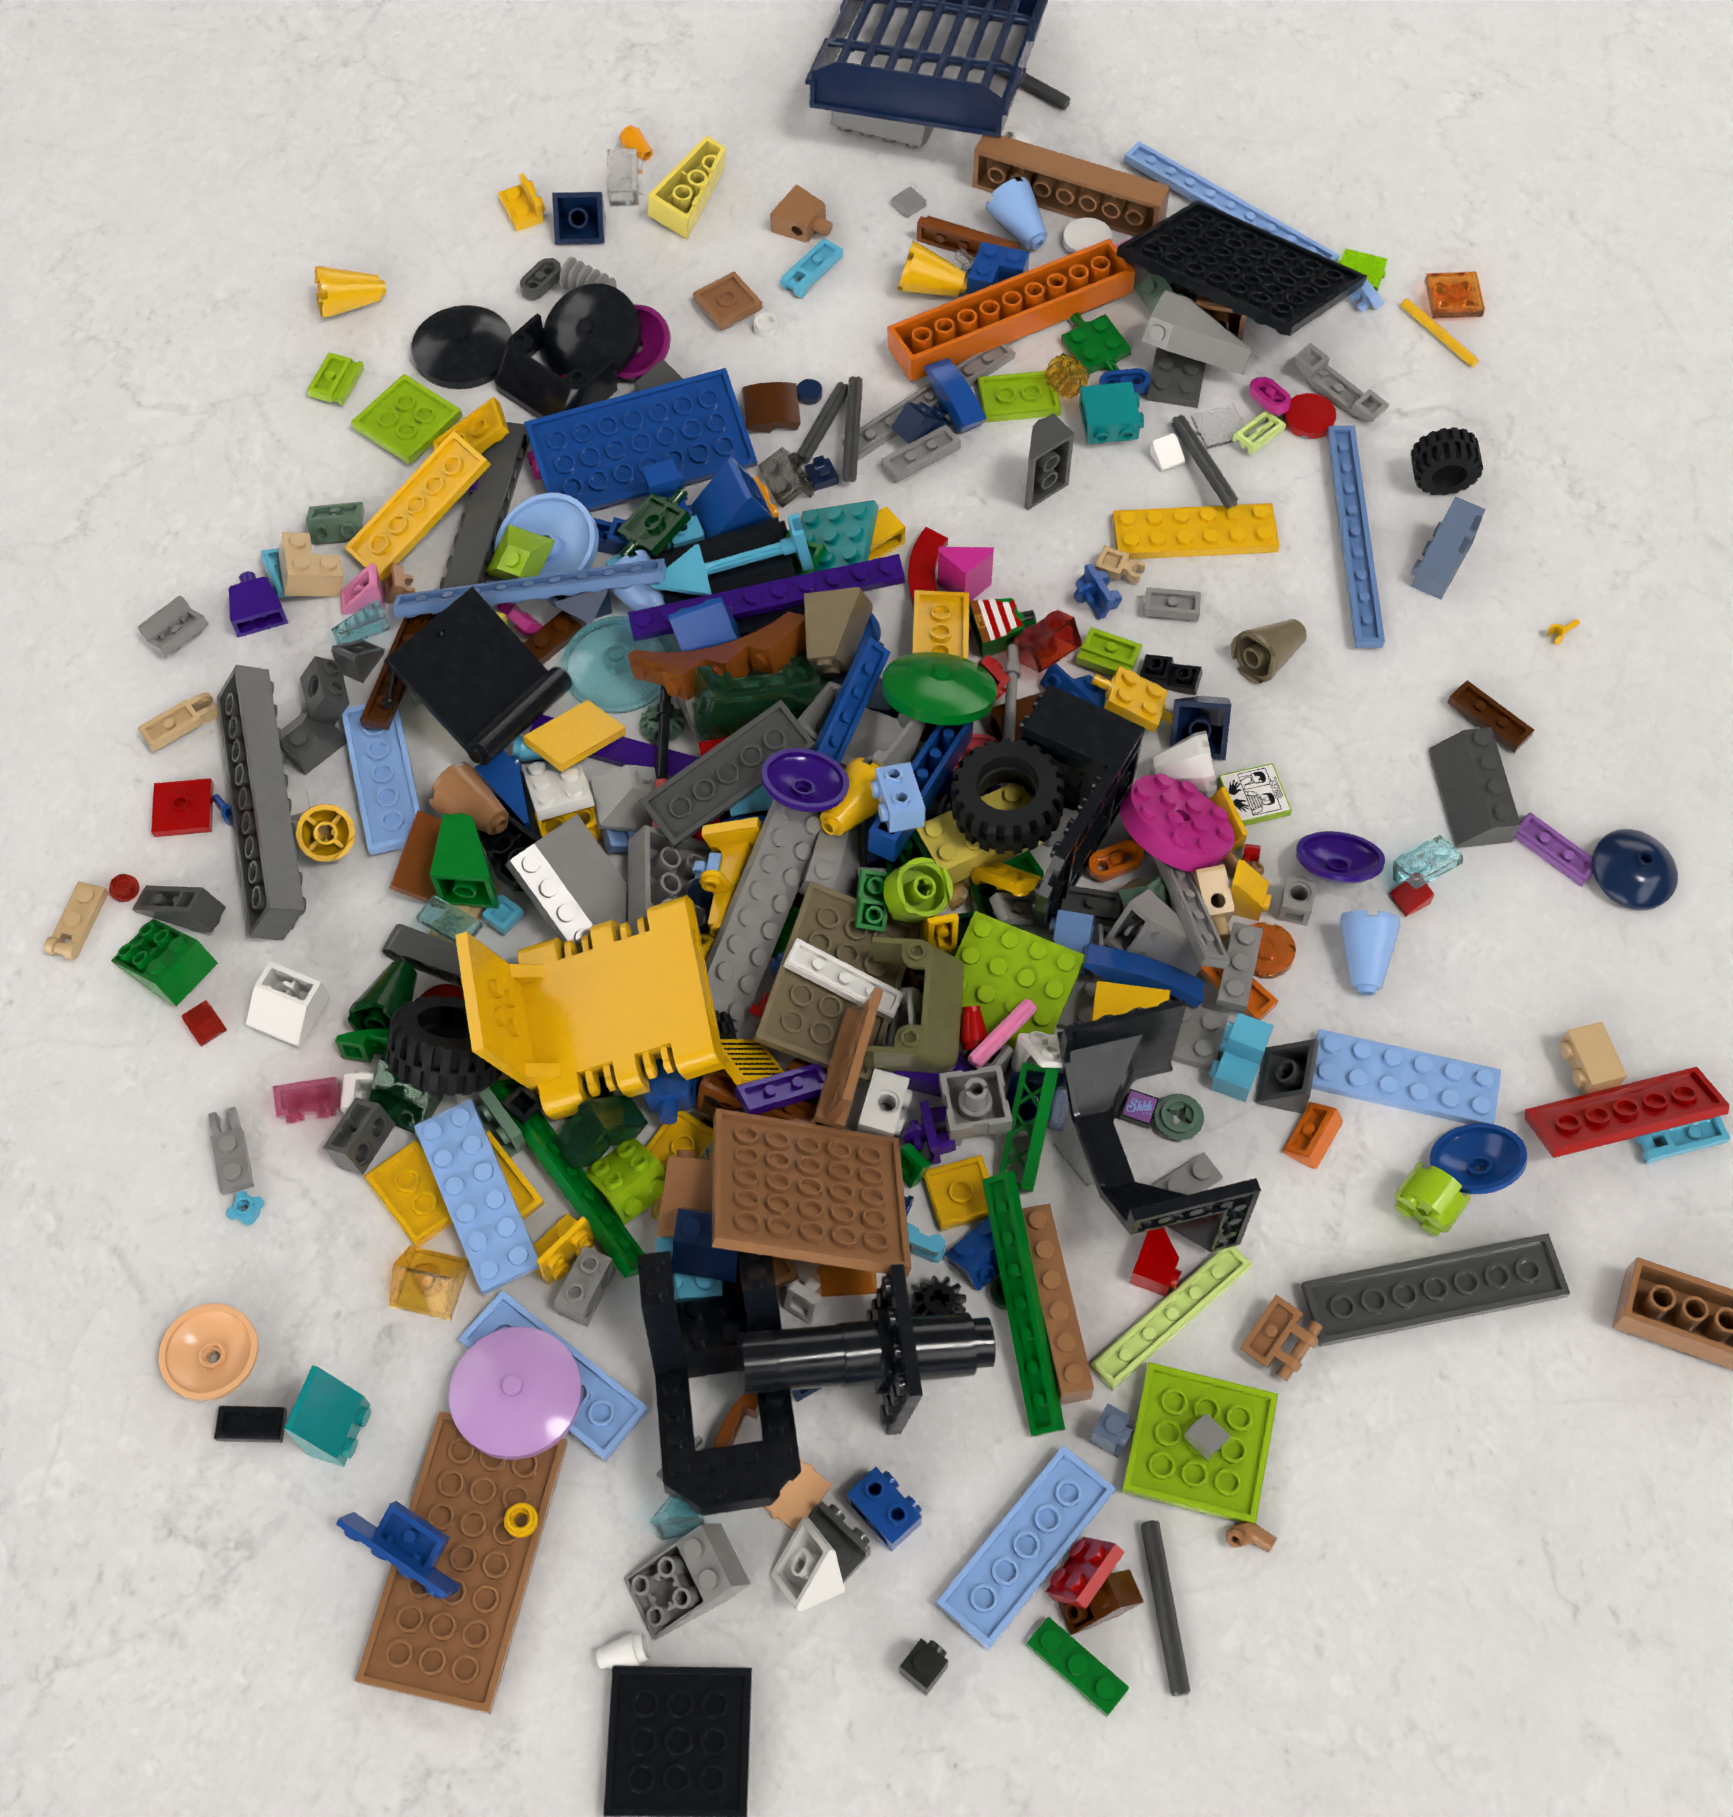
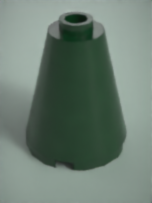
[347,961,417,1031]

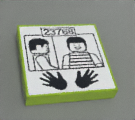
[1218,763,1292,826]

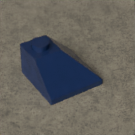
[1169,696,1232,760]

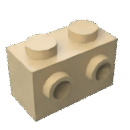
[1560,1022,1627,1095]

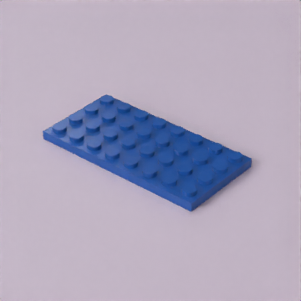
[524,368,758,512]

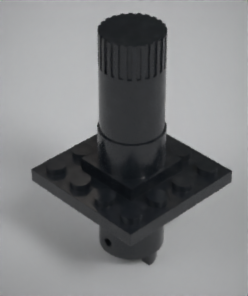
[736,1264,996,1435]

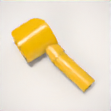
[1547,619,1580,645]

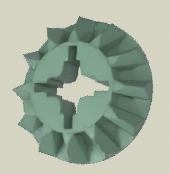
[639,702,685,743]
[1154,1094,1204,1142]

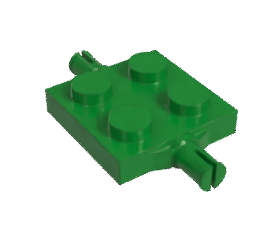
[1061,312,1131,376]

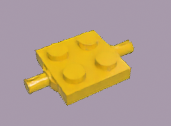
[1090,666,1173,733]

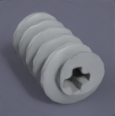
[560,257,617,291]

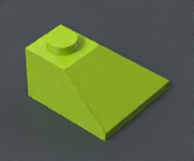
[485,524,555,580]

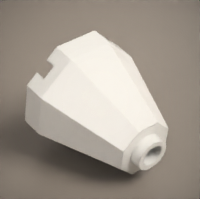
[1148,731,1218,792]

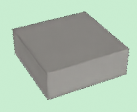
[892,186,926,218]

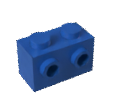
[846,1467,922,1551]

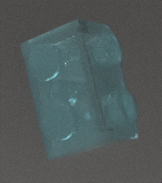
[1393,835,1463,889]

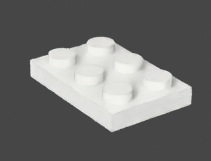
[522,761,595,821]

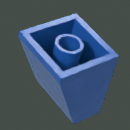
[692,457,774,538]

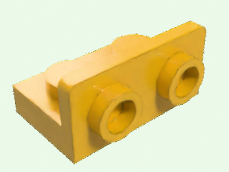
[498,173,545,231]

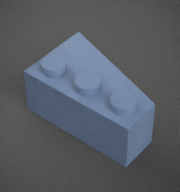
[1411,496,1486,600]

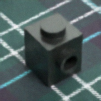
[899,1638,949,1696]

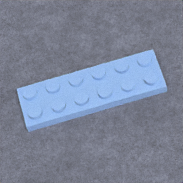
[342,704,421,856]
[1311,1029,1501,1124]
[414,1099,539,1295]
[458,1290,649,1462]
[936,1445,1116,1650]

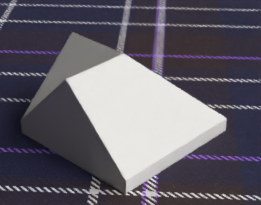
[771,1516,845,1612]

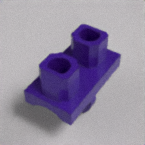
[902,1100,956,1165]

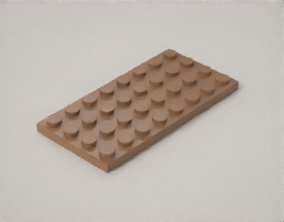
[355,1411,568,1714]

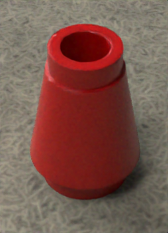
[959,1006,988,1050]

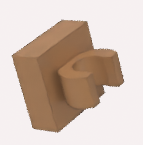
[383,564,415,603]

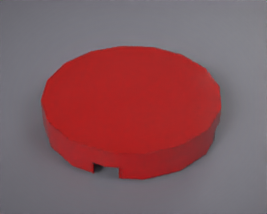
[1284,393,1336,439]

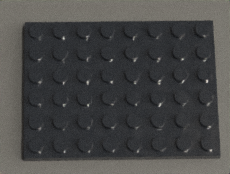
[1116,200,1367,336]

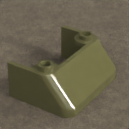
[864,937,964,1073]

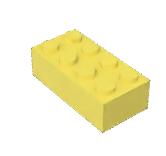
[915,783,1045,884]

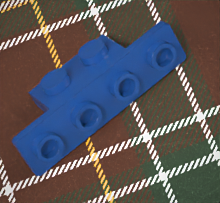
[1040,663,1123,718]
[336,1501,460,1599]

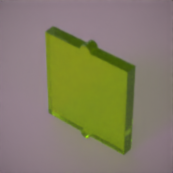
[1338,248,1388,291]

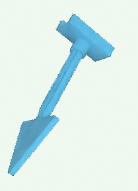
[650,513,814,596]

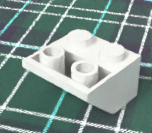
[246,961,330,1048]

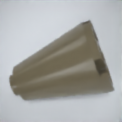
[1231,619,1307,684]

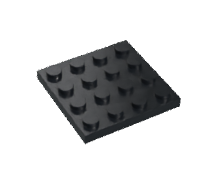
[603,1666,752,1817]

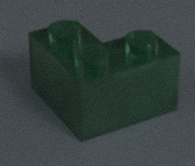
[554,1095,648,1169]

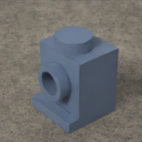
[1089,1403,1134,1458]

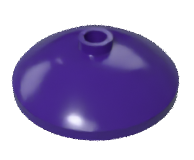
[761,748,849,812]
[1296,831,1385,884]

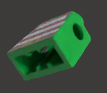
[969,598,1036,658]

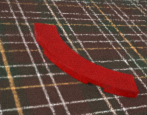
[908,526,972,638]

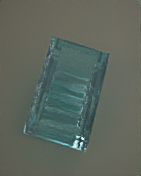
[331,599,390,645]

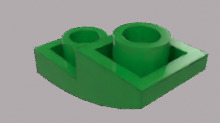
[855,868,890,932]

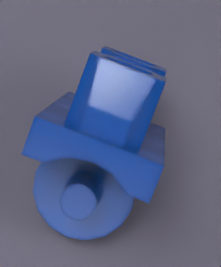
[1073,564,1122,619]

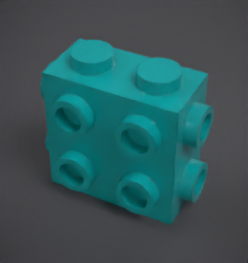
[1079,382,1144,444]

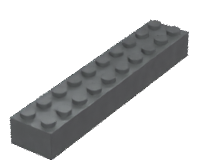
[217,665,306,940]

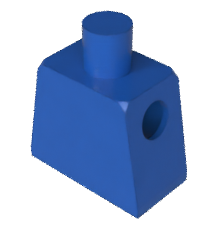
[644,1058,702,1124]

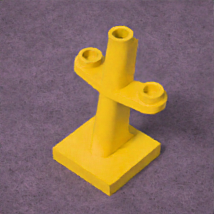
[699,817,763,937]

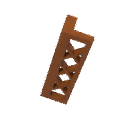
[917,216,1019,259]
[696,1069,820,1125]

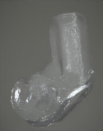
[955,249,975,278]

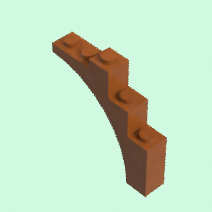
[627,611,806,700]

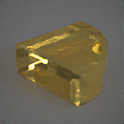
[948,877,970,912]

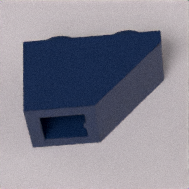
[891,402,952,444]

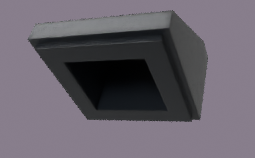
[501,1084,542,1125]

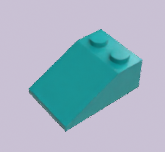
[284,1365,371,1467]

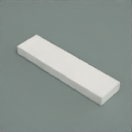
[783,938,905,1022]

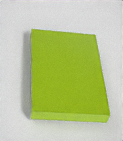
[977,370,1061,423]

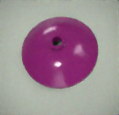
[616,305,671,380]

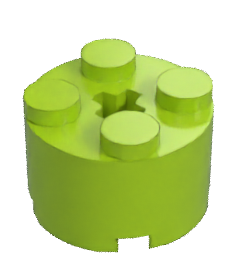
[883,857,953,924]
[1394,1162,1471,1237]

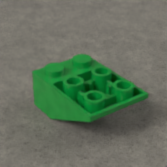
[111,919,218,1007]

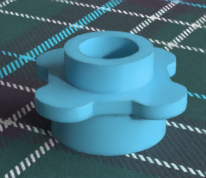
[226,1191,264,1225]

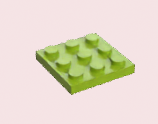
[351,374,463,465]

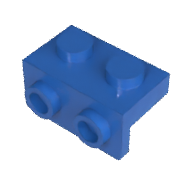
[945,1217,1000,1291]

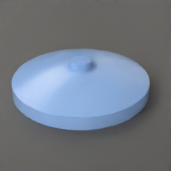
[494,493,599,575]

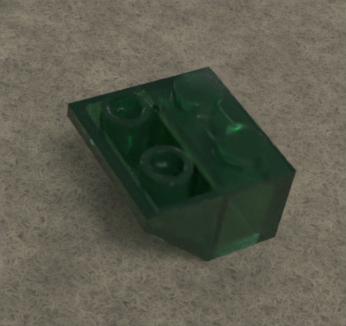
[369,1055,444,1135]

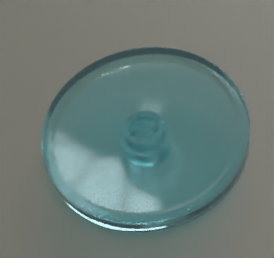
[562,616,672,714]

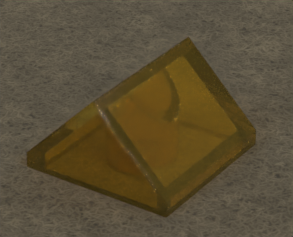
[389,1246,470,1321]

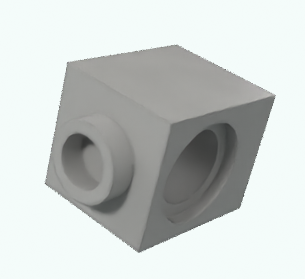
[1278,876,1317,926]

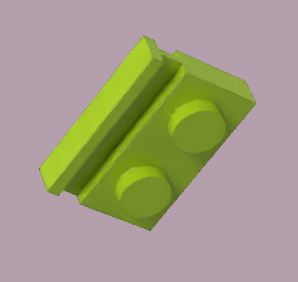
[307,352,365,406]
[1076,627,1142,676]

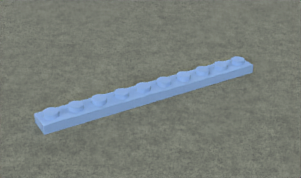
[1124,141,1339,262]

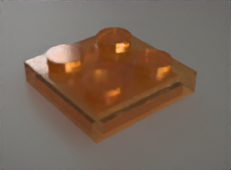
[1425,272,1485,318]

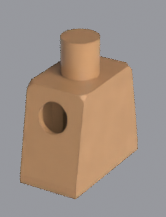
[770,185,833,242]

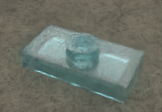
[416,894,483,943]

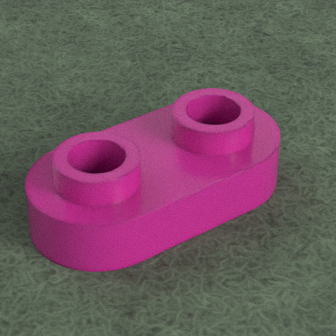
[1249,377,1291,415]

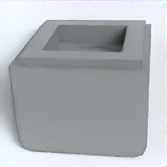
[1183,1413,1231,1461]

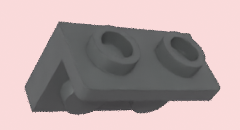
[809,1501,871,1584]

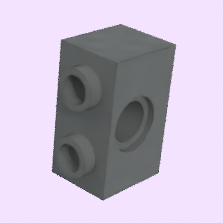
[300,656,350,725]

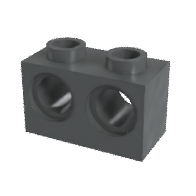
[323,1097,396,1175]

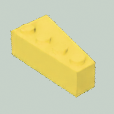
[648,135,726,239]

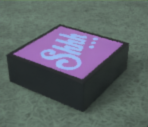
[1120,1089,1159,1129]

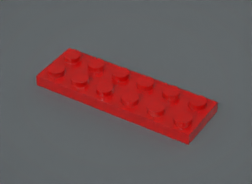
[1524,1067,1730,1158]

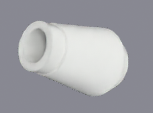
[596,1631,650,1670]

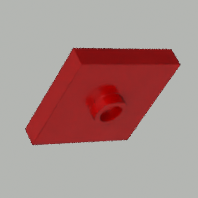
[151,778,214,837]

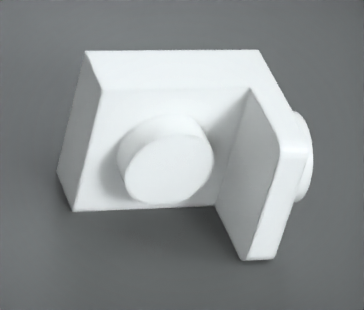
[340,1070,381,1114]

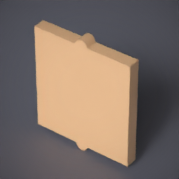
[764,1460,832,1531]

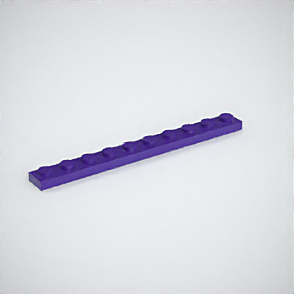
[628,554,905,642]

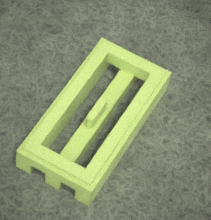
[1232,410,1286,455]

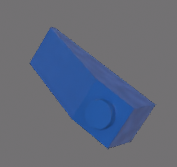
[474,750,533,832]

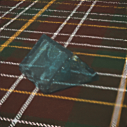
[650,1496,707,1540]

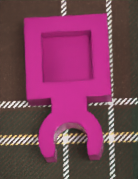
[497,602,543,636]

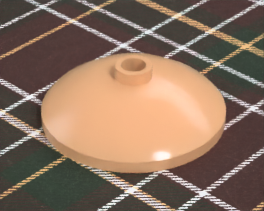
[158,1304,259,1401]

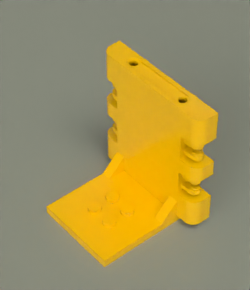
[455,895,726,1121]

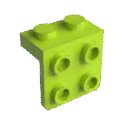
[585,1138,666,1225]

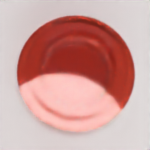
[109,874,140,902]

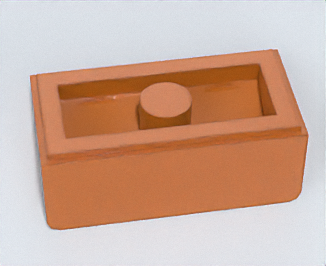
[1282,1102,1343,1169]

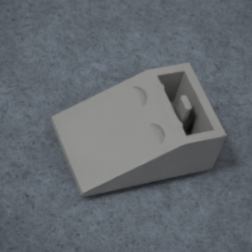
[1103,889,1202,977]
[624,1523,751,1640]

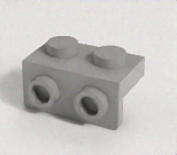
[138,596,209,657]

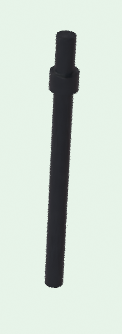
[656,685,674,779]

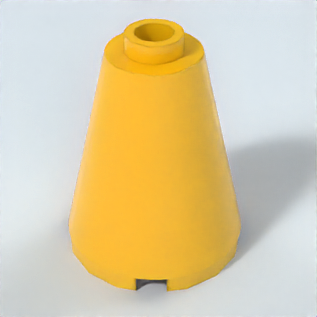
[897,241,968,297]
[314,266,386,318]
[820,757,880,836]

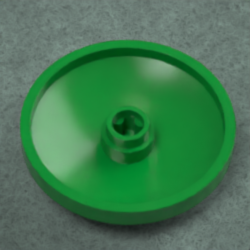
[881,652,997,725]

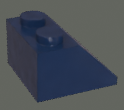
[672,1207,739,1283]

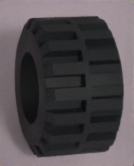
[1410,427,1483,495]

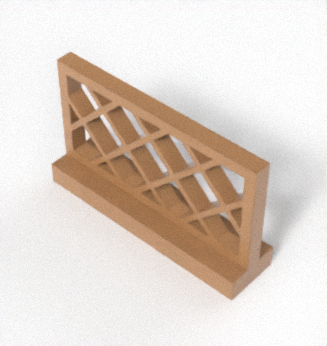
[813,987,883,1130]

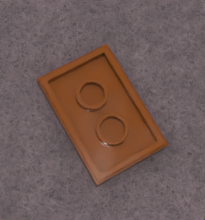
[389,810,447,910]

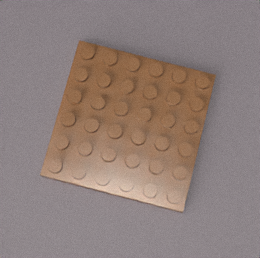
[712,1108,911,1277]

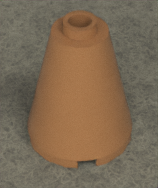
[429,762,509,835]

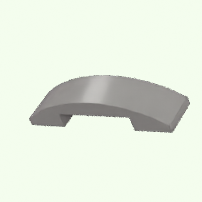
[1293,343,1390,422]

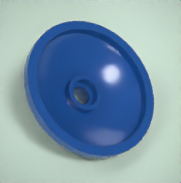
[1430,1123,1528,1195]

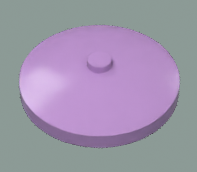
[449,1327,583,1460]

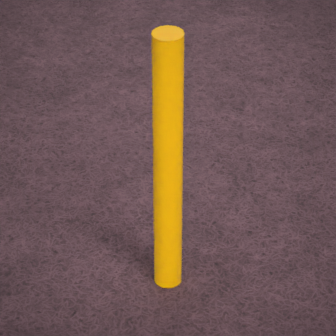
[1400,298,1479,368]

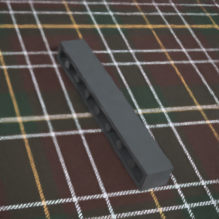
[440,422,530,589]

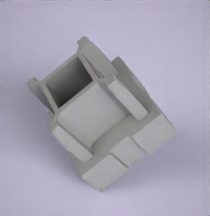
[939,1064,1013,1146]

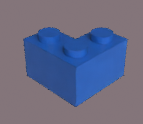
[967,242,1030,295]
[642,458,695,516]

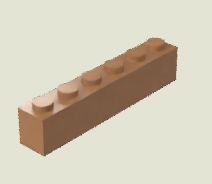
[1022,1203,1094,1405]

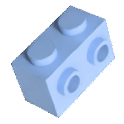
[871,762,926,833]

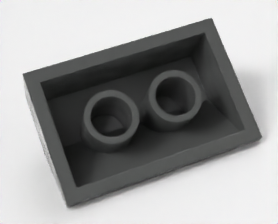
[1025,413,1074,510]

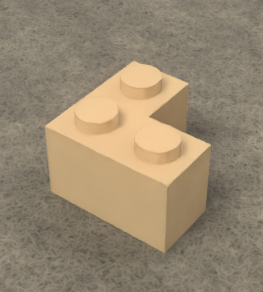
[278,532,344,597]

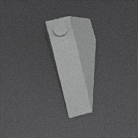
[1142,290,1252,375]

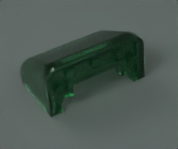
[693,655,820,740]

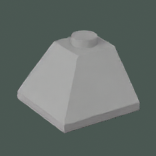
[589,764,657,832]

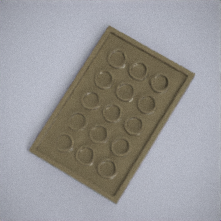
[753,881,920,1085]

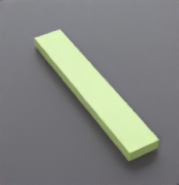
[1090,1246,1252,1391]

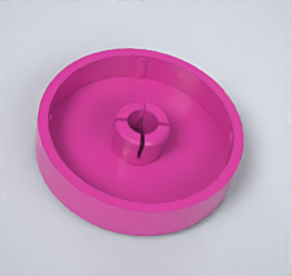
[1120,773,1235,873]

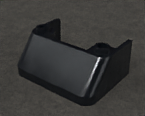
[494,313,618,418]

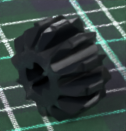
[912,1275,967,1316]

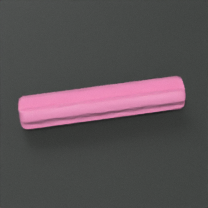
[967,999,1037,1069]

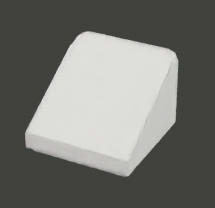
[1150,433,1185,472]

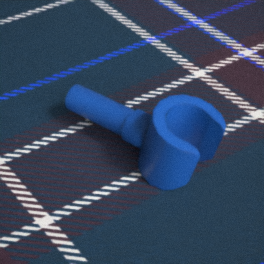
[213,794,232,826]

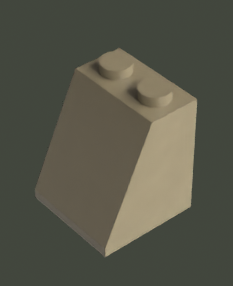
[804,587,873,677]

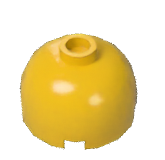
[295,803,355,862]

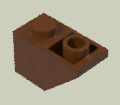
[1058,1569,1144,1635]

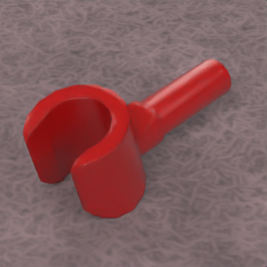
[1242,844,1261,864]

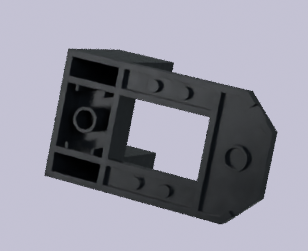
[1019,685,1145,929]
[637,1251,801,1516]

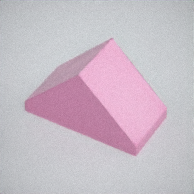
[341,563,385,615]

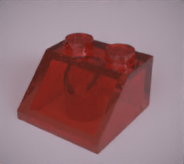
[1006,610,1083,673]

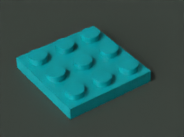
[796,500,879,576]

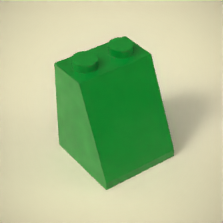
[430,813,500,909]

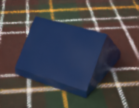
[552,192,606,244]

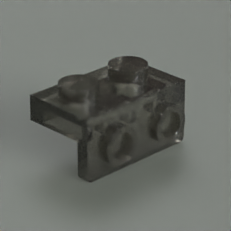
[758,447,815,508]

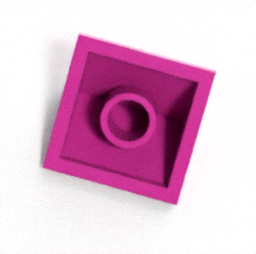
[938,547,994,601]

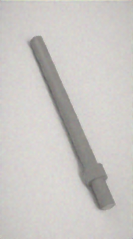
[1001,644,1021,788]

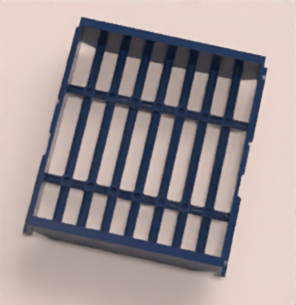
[805,0,1048,138]

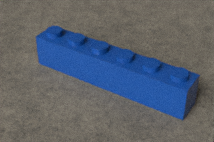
[868,722,974,862]

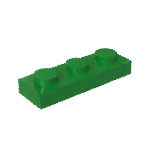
[1026,1616,1130,1717]

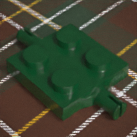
[617,487,691,557]

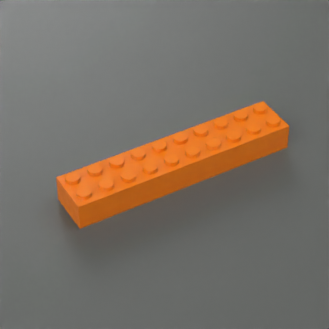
[887,239,1135,382]

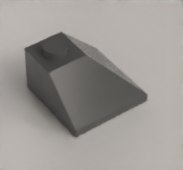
[280,710,347,775]

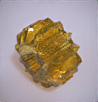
[1044,353,1090,399]

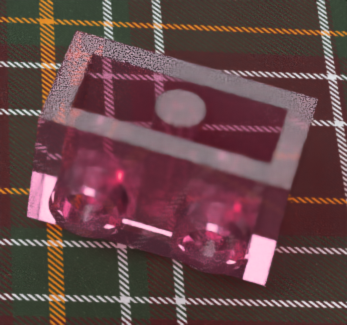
[273,1077,342,1123]

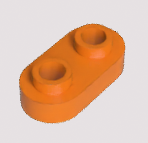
[1088,840,1144,881]

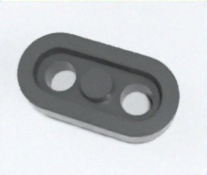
[520,258,561,299]

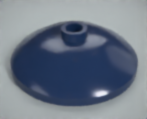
[1592,829,1678,910]

